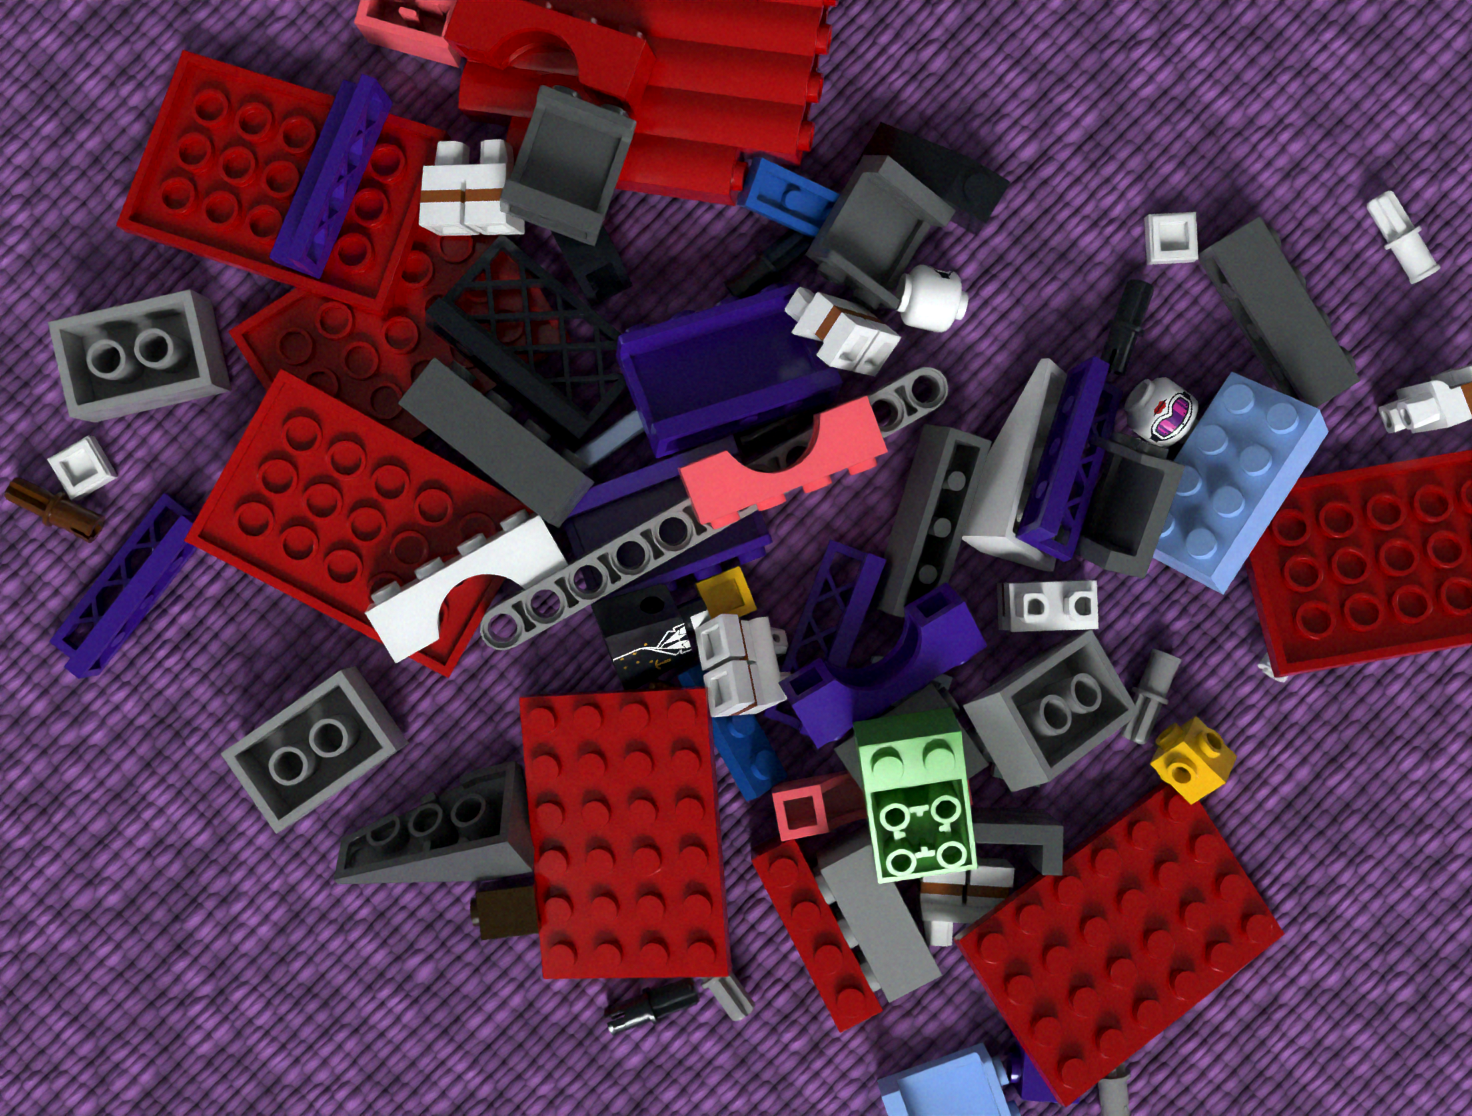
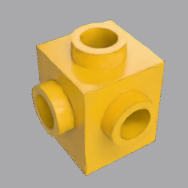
[1150,716,1237,805]

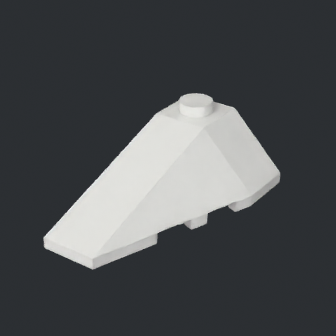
[962,358,1067,571]

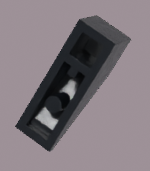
[856,122,1010,236]

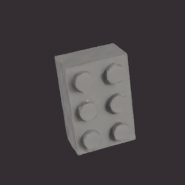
[48,289,232,422]
[963,629,1140,792]
[221,666,409,834]
[812,825,942,1003]

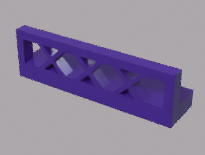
[269,74,393,279]
[1015,356,1123,562]
[49,493,198,679]
[763,539,887,737]

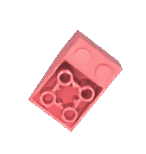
[354,0,462,68]

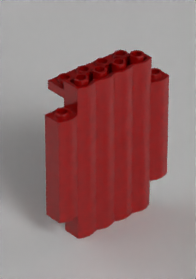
[458,0,839,206]

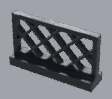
[426,235,627,449]

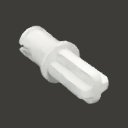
[1367,191,1441,284]

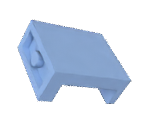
[877,1042,1021,1116]

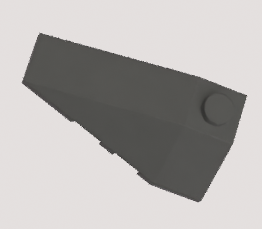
[334,761,535,884]

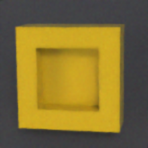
[694,566,757,619]

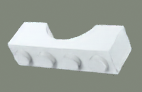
[365,509,568,663]

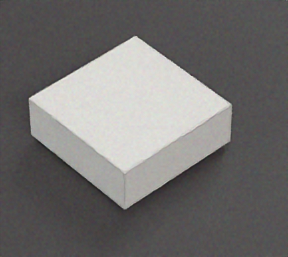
[1144,212,1198,265]
[47,435,118,501]

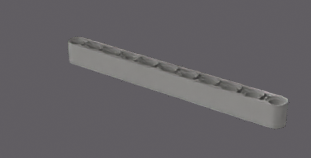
[480,367,948,650]

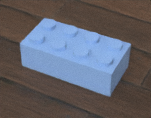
[1152,371,1329,594]

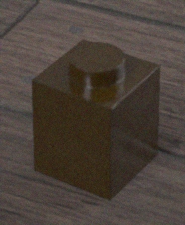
[470,876,542,941]

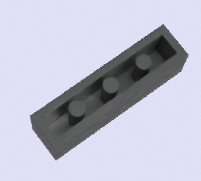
[1198,216,1361,408]
[398,357,594,528]
[869,424,992,618]

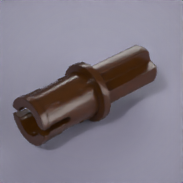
[4,477,106,543]

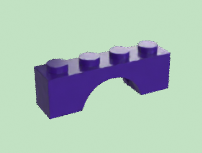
[778,582,988,749]

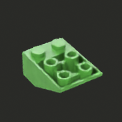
[852,707,978,884]

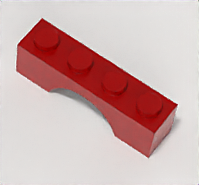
[444,0,657,114]
[751,834,883,1033]

